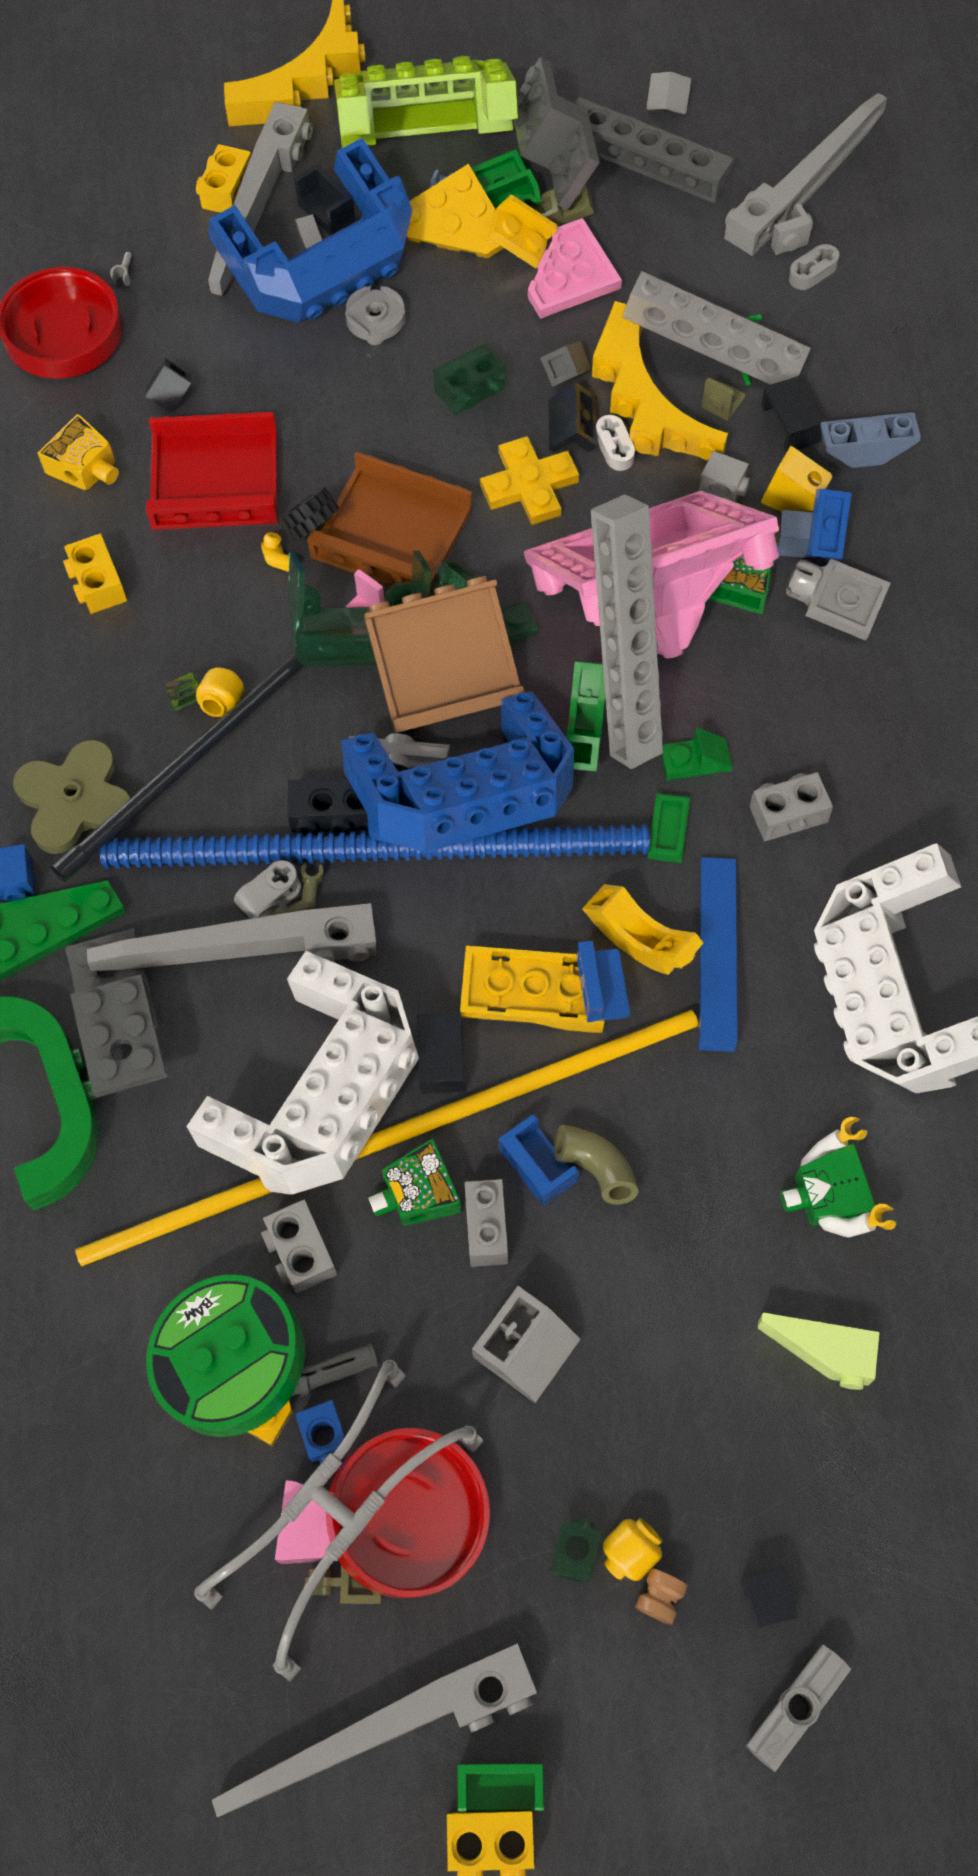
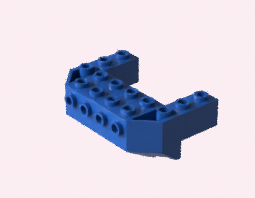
[208,138,412,323]
[341,691,574,852]

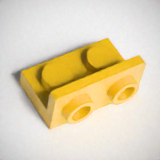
[488,195,558,268]

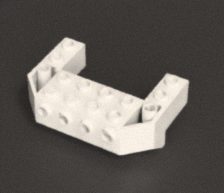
[814,843,978,1093]
[186,951,419,1195]

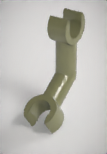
[270,863,324,915]

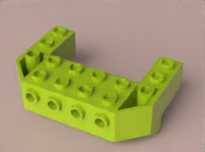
[334,56,518,148]

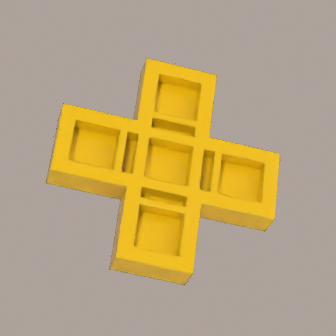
[480,436,579,525]

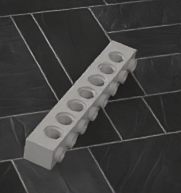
[591,494,663,769]

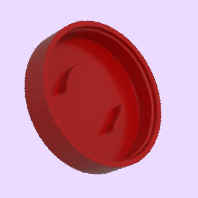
[0,267,123,379]
[326,1428,490,1599]

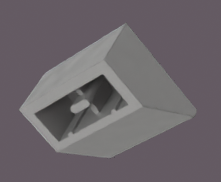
[472,1286,580,1403]

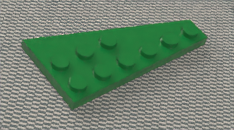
[0,880,126,981]

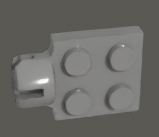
[786,558,890,641]

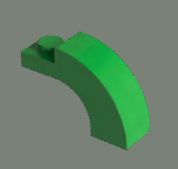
[566,660,605,771]

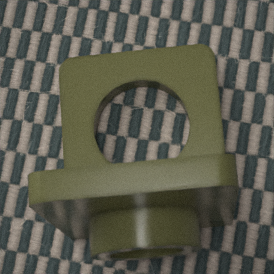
[702,378,746,421]

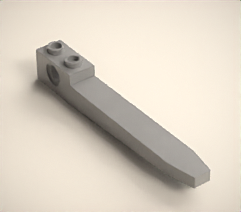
[724,93,887,256]
[208,102,313,295]
[87,903,376,971]
[212,1643,537,1817]

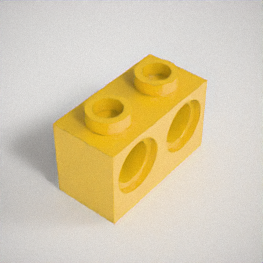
[196,144,251,213]
[63,533,127,614]
[447,1810,534,1876]

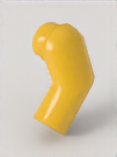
[261,532,299,574]

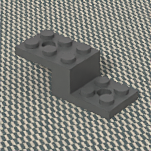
[513,57,600,210]
[65,928,168,1098]

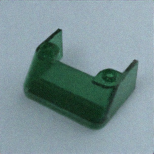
[288,551,432,667]

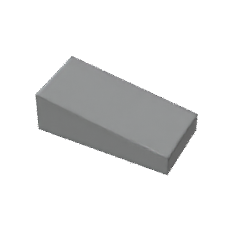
[295,214,322,249]

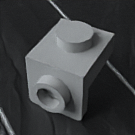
[771,203,813,255]

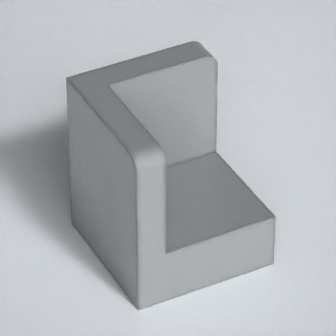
[647,72,691,115]

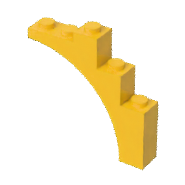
[224,0,365,126]
[592,301,728,460]

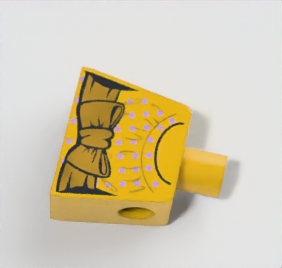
[38,414,119,490]

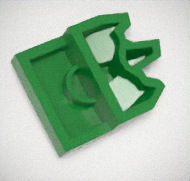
[471,149,541,209]

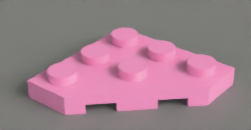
[528,218,622,319]

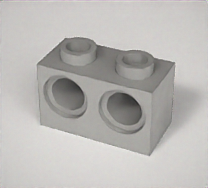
[750,772,833,842]
[465,1179,508,1267]
[261,1199,337,1294]

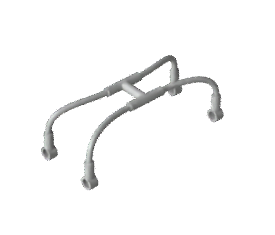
[194,1360,483,1682]

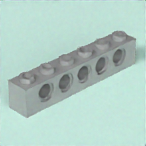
[622,271,811,385]

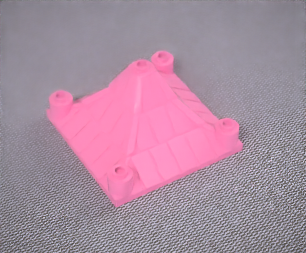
[523,491,779,658]

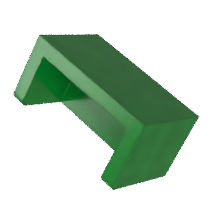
[458,1764,544,1811]

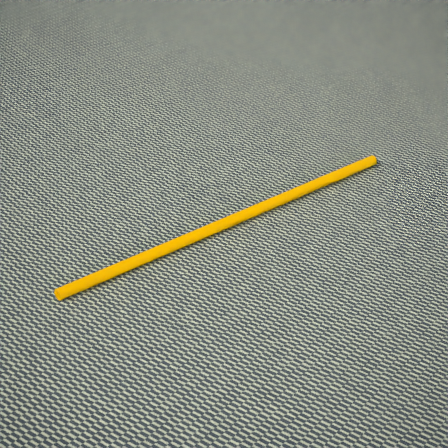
[75,1010,698,1267]

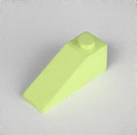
[757,1313,879,1390]

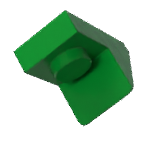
[660,728,733,781]

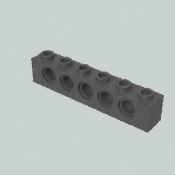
[574,97,734,204]

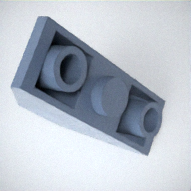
[820,412,921,468]

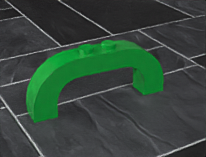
[0,996,99,1211]

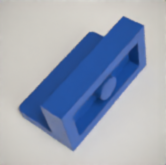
[807,489,852,559]
[576,941,630,1022]

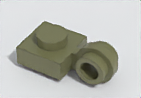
[304,1565,381,1604]

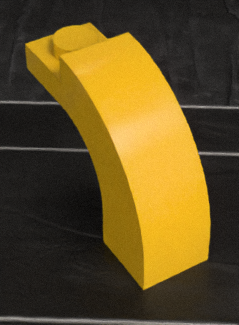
[582,884,703,975]

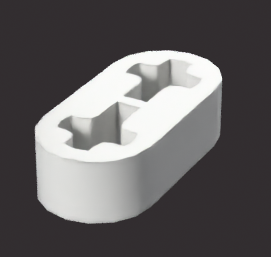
[596,415,635,471]

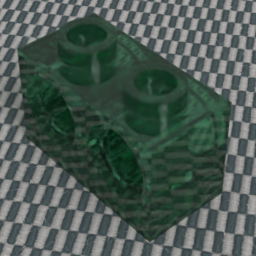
[433,343,505,415]

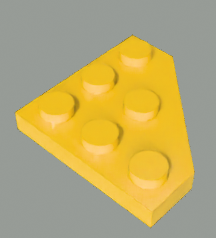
[407,164,504,258]

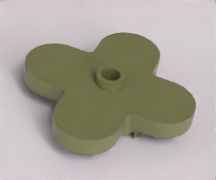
[13,740,130,854]

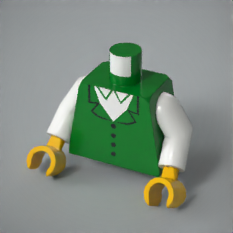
[780,1117,896,1238]

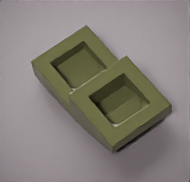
[529,184,594,225]

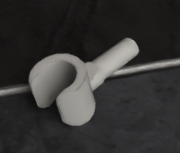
[110,252,132,286]

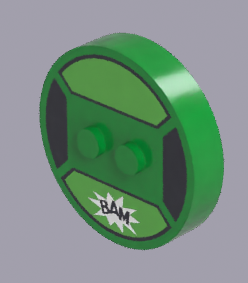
[146,1275,305,1437]

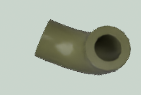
[554,1125,639,1205]

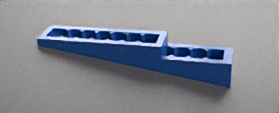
[698,857,737,1052]

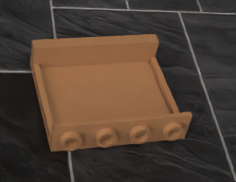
[364,576,525,733]

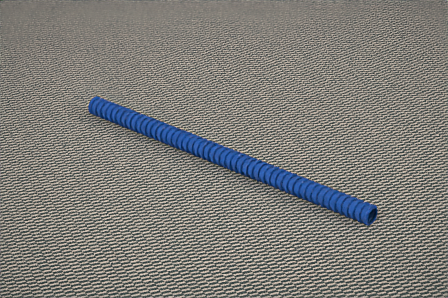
[100,824,650,869]

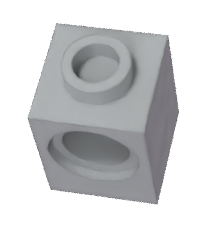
[699,451,751,503]

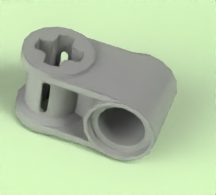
[234,860,302,919]

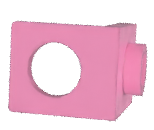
[340,569,385,636]

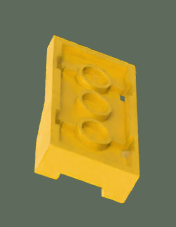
[460,946,604,1033]

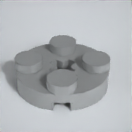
[345,286,406,345]

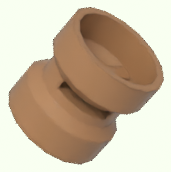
[635,1568,688,1625]

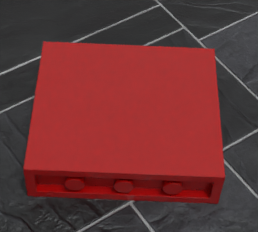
[146,412,278,530]

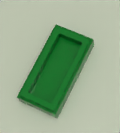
[647,793,690,863]

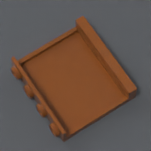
[307,452,473,598]

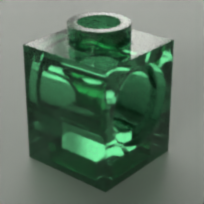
[550,1518,601,1585]

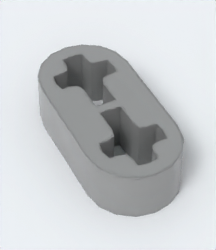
[788,244,840,290]

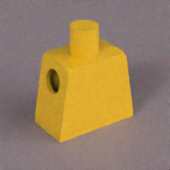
[761,446,832,512]

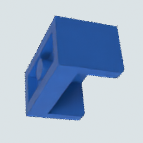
[499,1114,579,1206]

